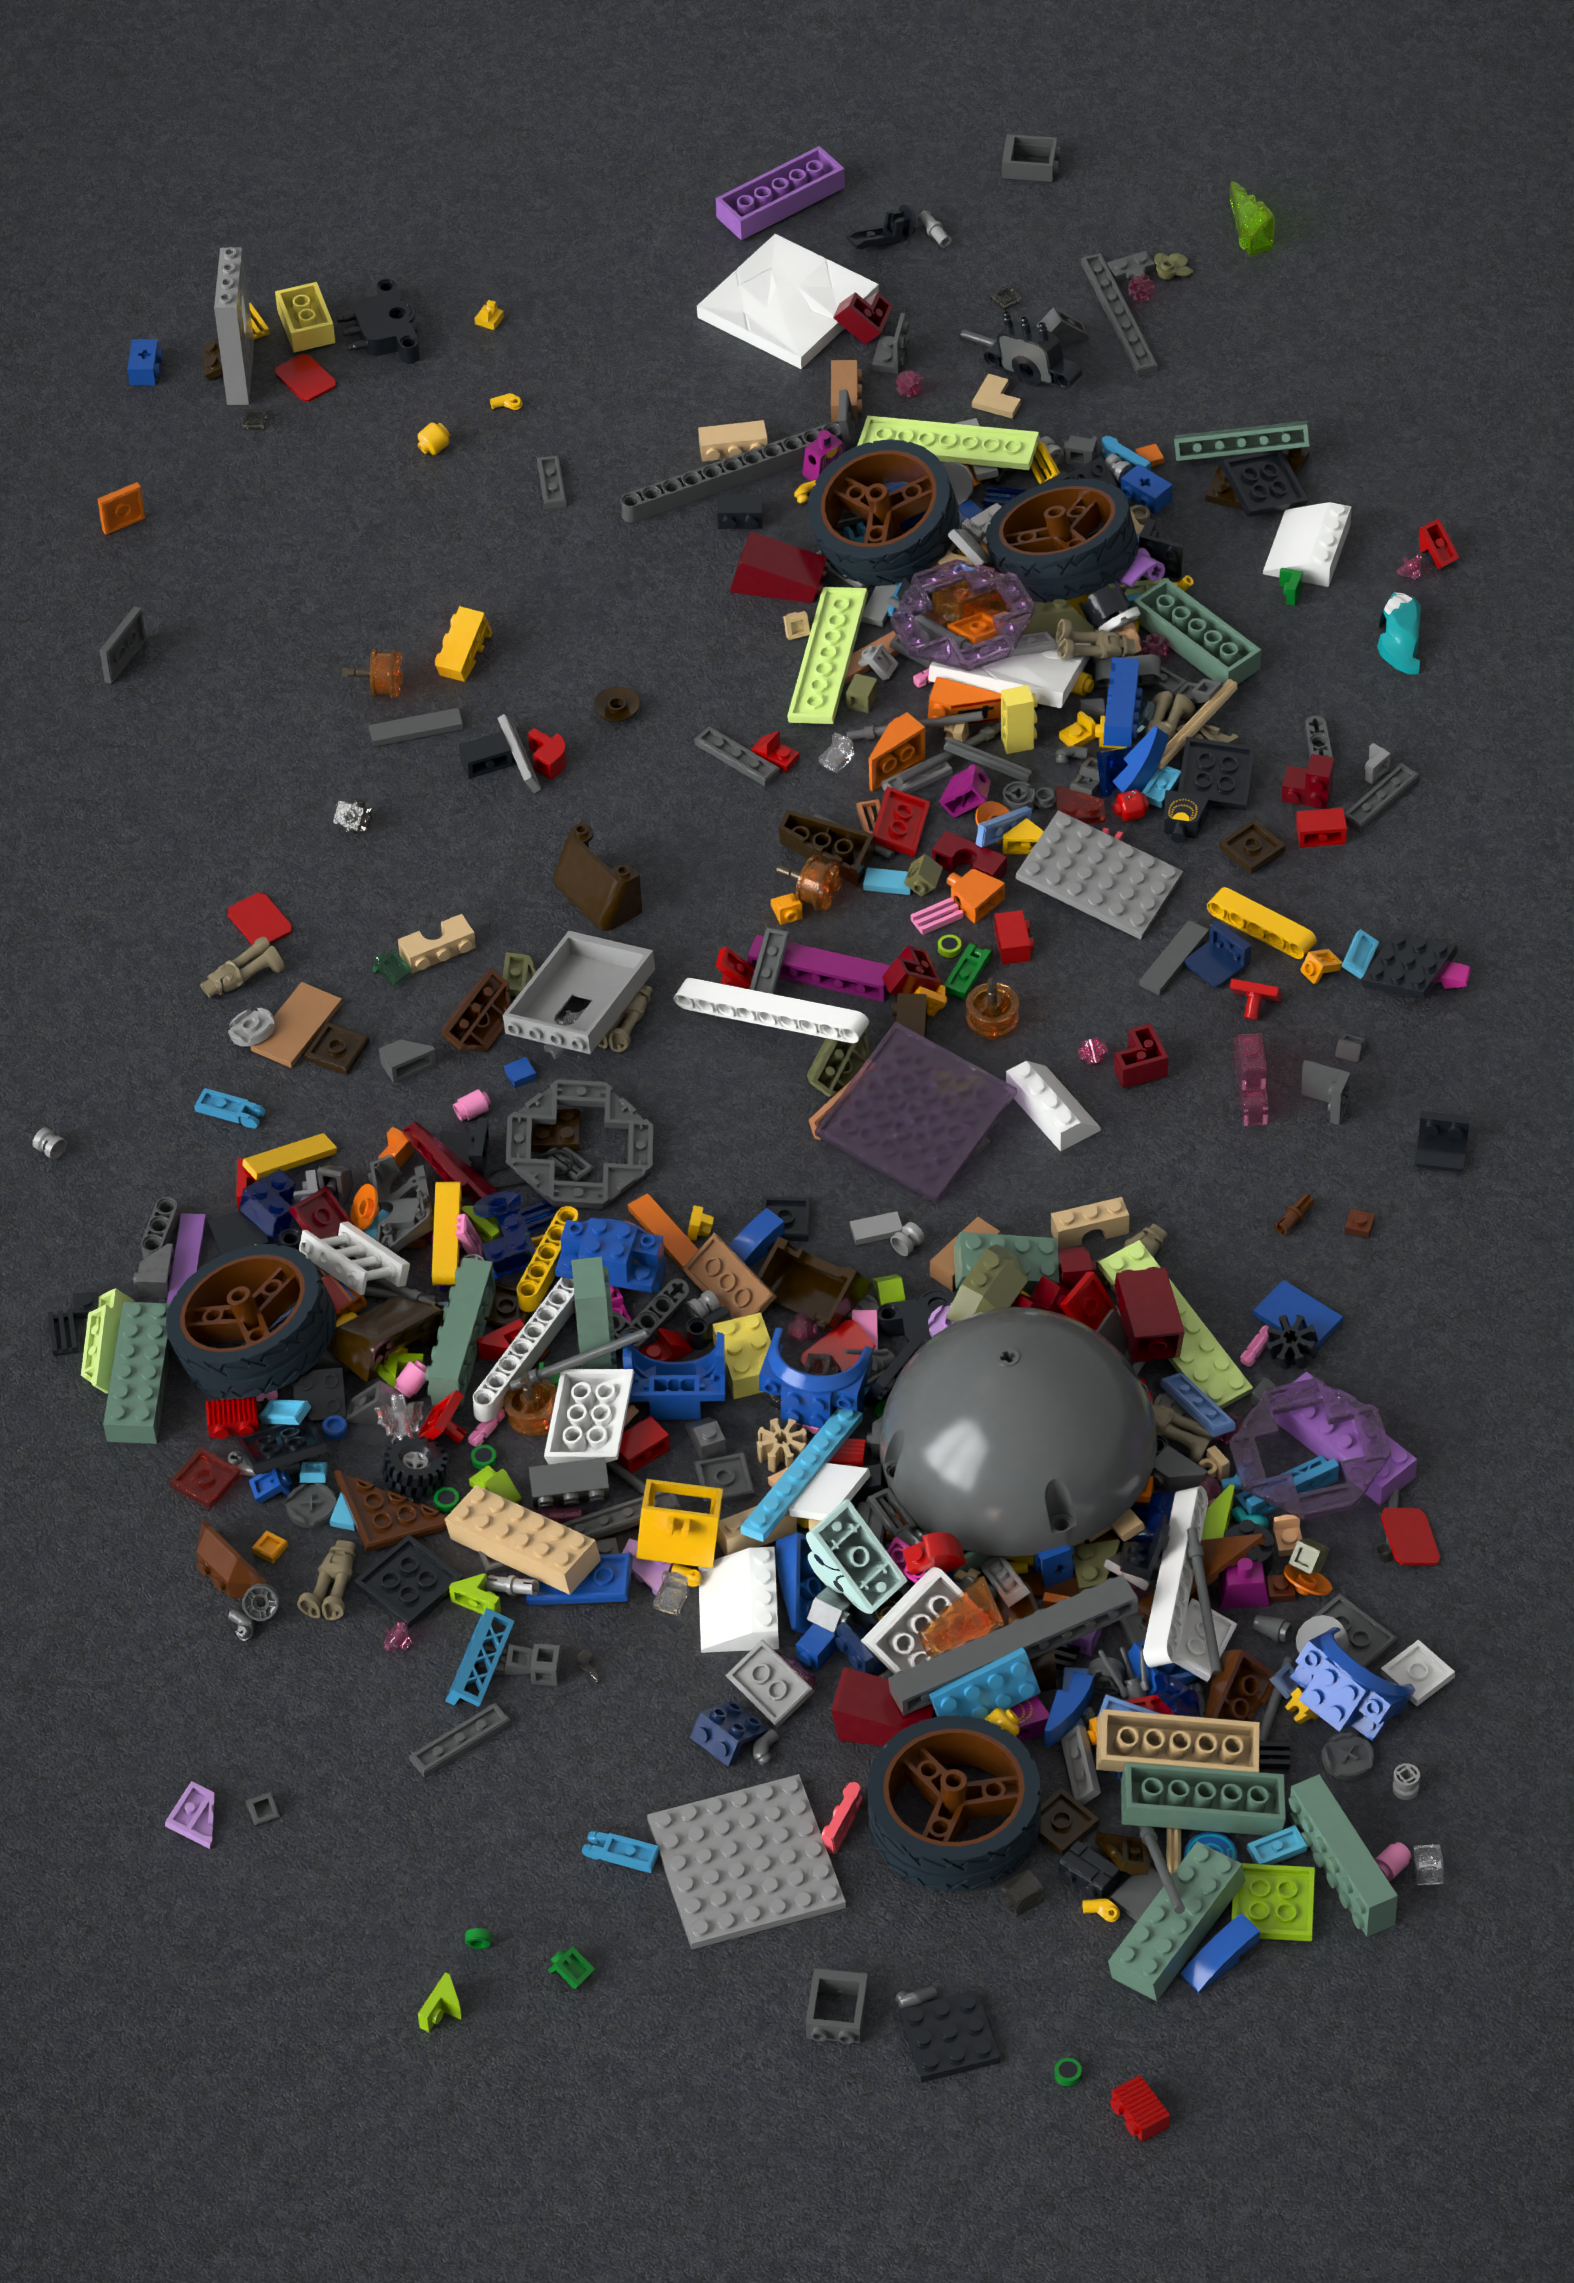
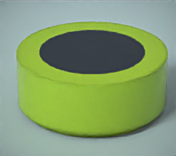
[938,935,961,958]

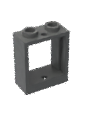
[1002,134,1061,182]
[806,1968,868,2044]

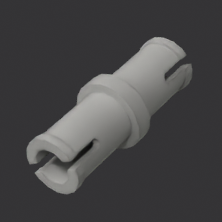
[918,210,952,248]
[486,1575,539,1596]

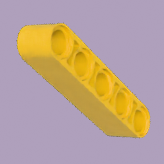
[1207,887,1317,959]
[432,1182,461,1285]
[517,1206,579,1312]

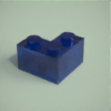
[239,1169,296,1239]
[481,1209,536,1279]

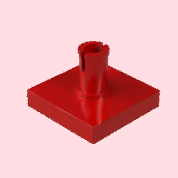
[1230,979,1283,1021]
[1060,1272,1118,1331]
[417,1390,467,1444]

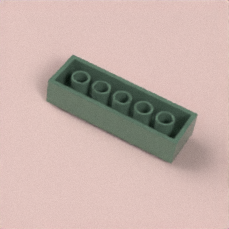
[1133,578,1261,685]
[571,1257,617,1369]
[425,1258,496,1410]
[103,1302,172,1444]
[1121,1762,1286,1836]
[1288,1774,1398,1937]
[1108,1841,1245,2001]

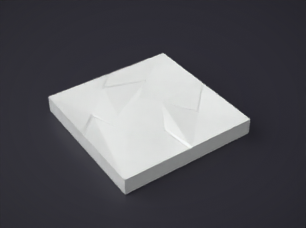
[697,234,879,369]
[929,604,1098,708]

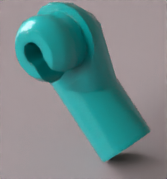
[1231,1506,1269,1528]

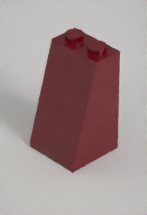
[730,531,828,603]
[1114,1267,1185,1363]
[831,1668,937,1746]

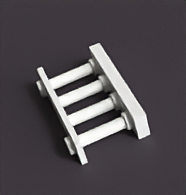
[299,1221,410,1295]

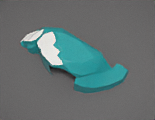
[1377,592,1421,674]

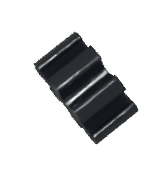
[1266,1315,1319,1369]

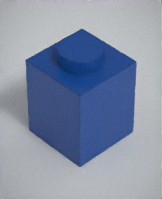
[796,1623,836,1670]

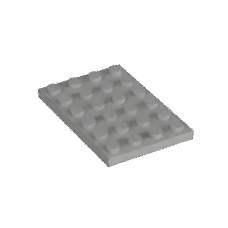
[1015,810,1183,940]

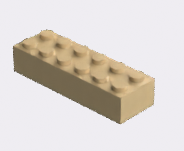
[445,1485,601,1595]
[1096,1709,1259,1772]

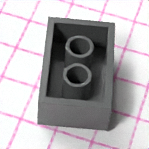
[529,1458,609,1509]

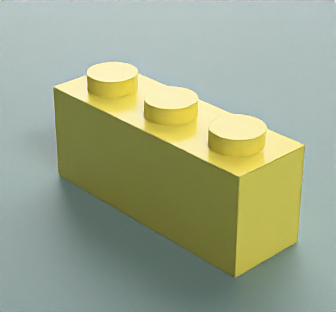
[1001,685,1037,754]

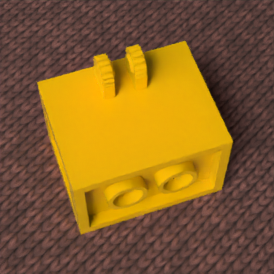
[636,1479,723,1568]

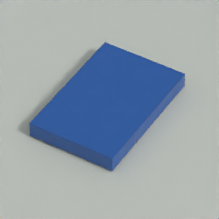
[1253,1280,1343,1348]

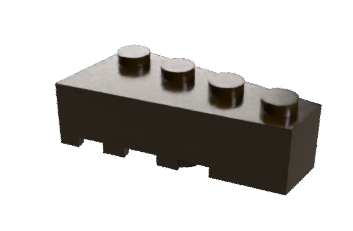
[778,809,876,887]
[889,993,928,1091]

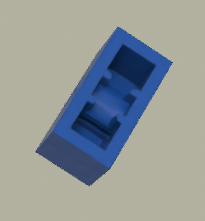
[127,339,163,385]
[1121,464,1173,514]
[1033,1545,1075,1588]

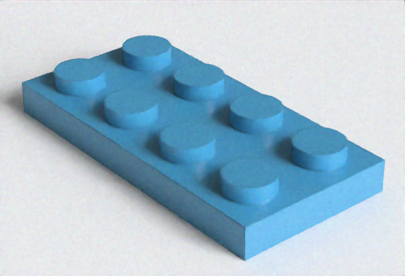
[929,1647,1041,1719]

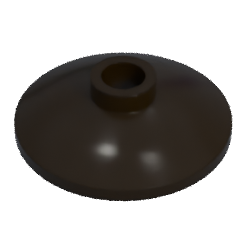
[594,687,640,722]

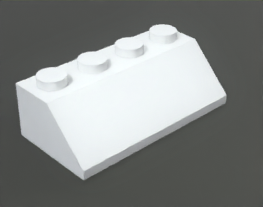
[1006,1061,1101,1152]

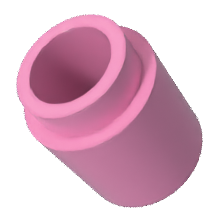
[453,1089,491,1121]
[394,1360,427,1398]
[1374,1842,1411,1881]

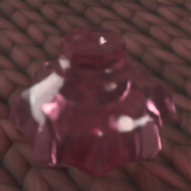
[1397,555,1422,580]
[787,1313,816,1341]
[1199,1476,1222,1506]
[383,1621,412,1652]

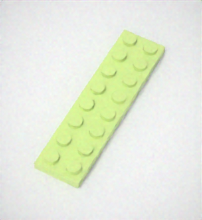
[857,416,1039,470]
[787,587,868,724]
[1098,1240,1253,1409]

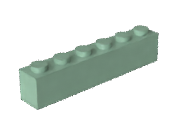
[1174,421,1310,461]

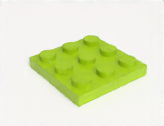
[1231,1863,1315,1942]

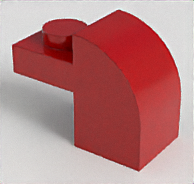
[528,728,566,781]
[902,1532,966,1575]

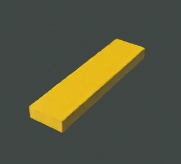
[243,1133,337,1180]

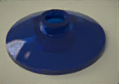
[473,1191,522,1219]

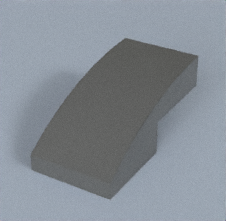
[1175,678,1223,704]
[1070,757,1110,798]
[477,1644,533,1675]

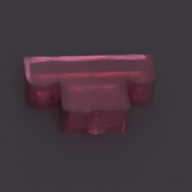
[1233,1033,1268,1126]

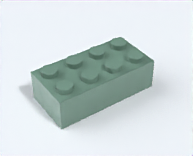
[954,1232,1060,1294]

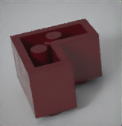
[833,292,893,345]
[1281,754,1335,809]
[882,945,942,996]
[1114,1023,1168,1089]
[1058,1247,1097,1290]
[1011,1275,1071,1315]

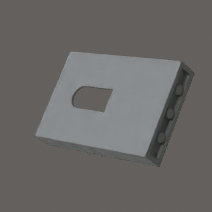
[214,247,254,405]
[503,931,655,1054]

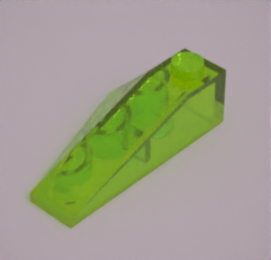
[1230,181,1274,256]

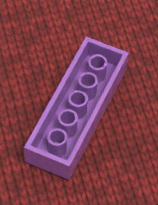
[716,146,845,240]
[1270,1372,1417,1506]

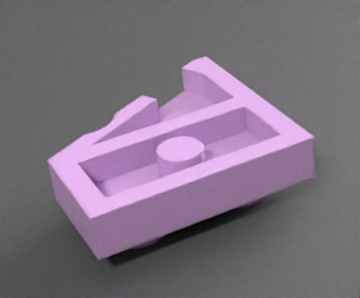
[622,1538,675,1596]
[165,1781,214,1849]

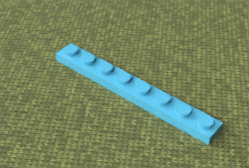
[741,1407,863,1542]

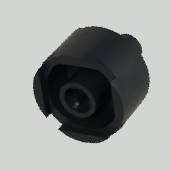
[1078,582,1131,630]
[1223,1520,1274,1577]

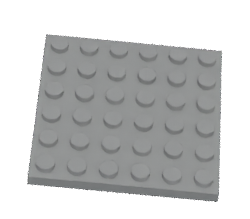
[647,1774,846,1950]

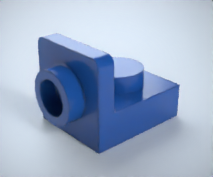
[249,1468,292,1504]

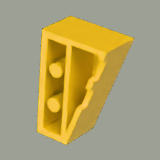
[435,606,493,682]

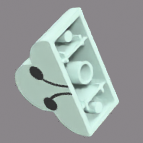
[806,1500,908,1614]

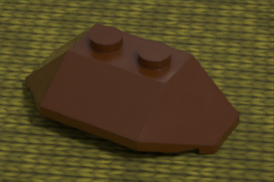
[441,968,511,1052]
[196,1520,268,1599]

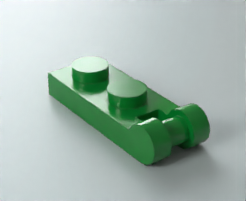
[943,943,993,999]

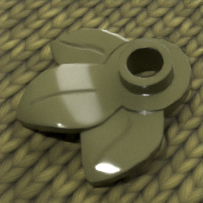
[1154,253,1194,280]

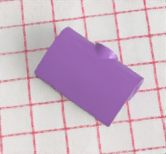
[1115,547,1165,588]

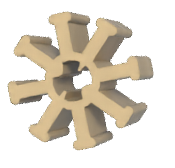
[757,1418,807,1473]

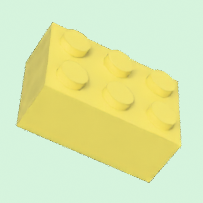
[275,282,335,353]
[713,1312,771,1399]

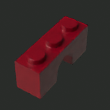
[932,831,1007,880]

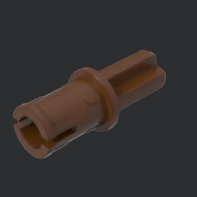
[1274,1194,1314,1235]

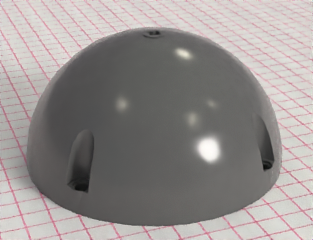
[879,1307,1158,1557]

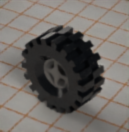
[382,1435,448,1497]

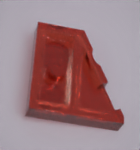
[1055,786,1105,824]

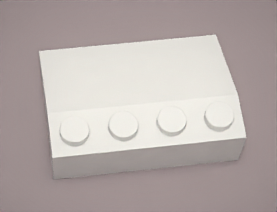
[1263,502,1352,587]
[544,1369,634,1465]
[698,1547,779,1653]
[861,1567,994,1674]

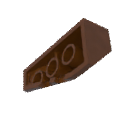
[1204,1649,1275,1721]

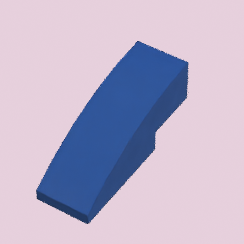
[1113,725,1169,793]
[729,1208,785,1268]
[1044,1671,1094,1747]
[1181,1913,1260,1994]

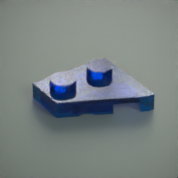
[1096,747,1134,797]
[1154,1671,1201,1717]

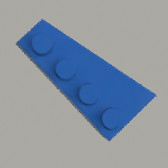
[1103,657,1143,747]

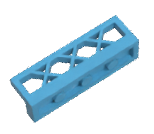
[1235,1455,1339,1516]
[445,1608,514,1707]

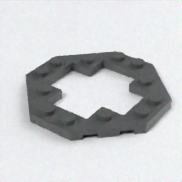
[506,1079,653,1209]

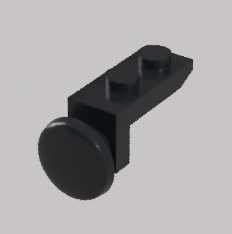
[846,205,917,249]

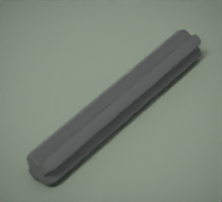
[944,738,1032,782]

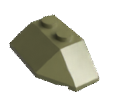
[1004,599,1094,638]
[807,1028,872,1097]
[946,1244,1028,1323]

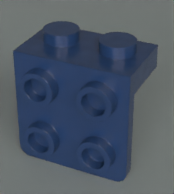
[1185,920,1251,988]
[835,1622,887,1675]
[690,1701,768,1767]

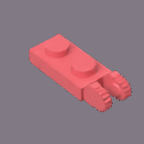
[822,1782,863,1855]

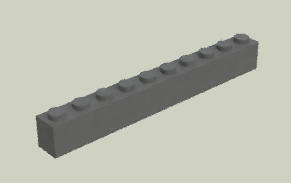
[888,1574,1138,1716]

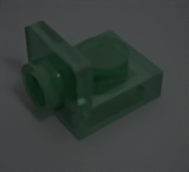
[372,949,412,986]

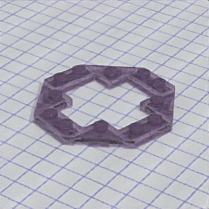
[890,559,1035,671]
[1229,1378,1391,1520]

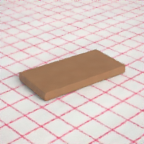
[251,982,342,1068]
[682,1233,777,1319]

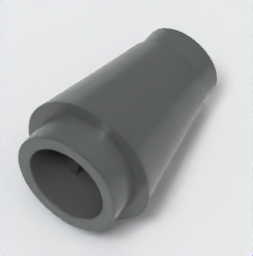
[1253,1615,1294,1643]

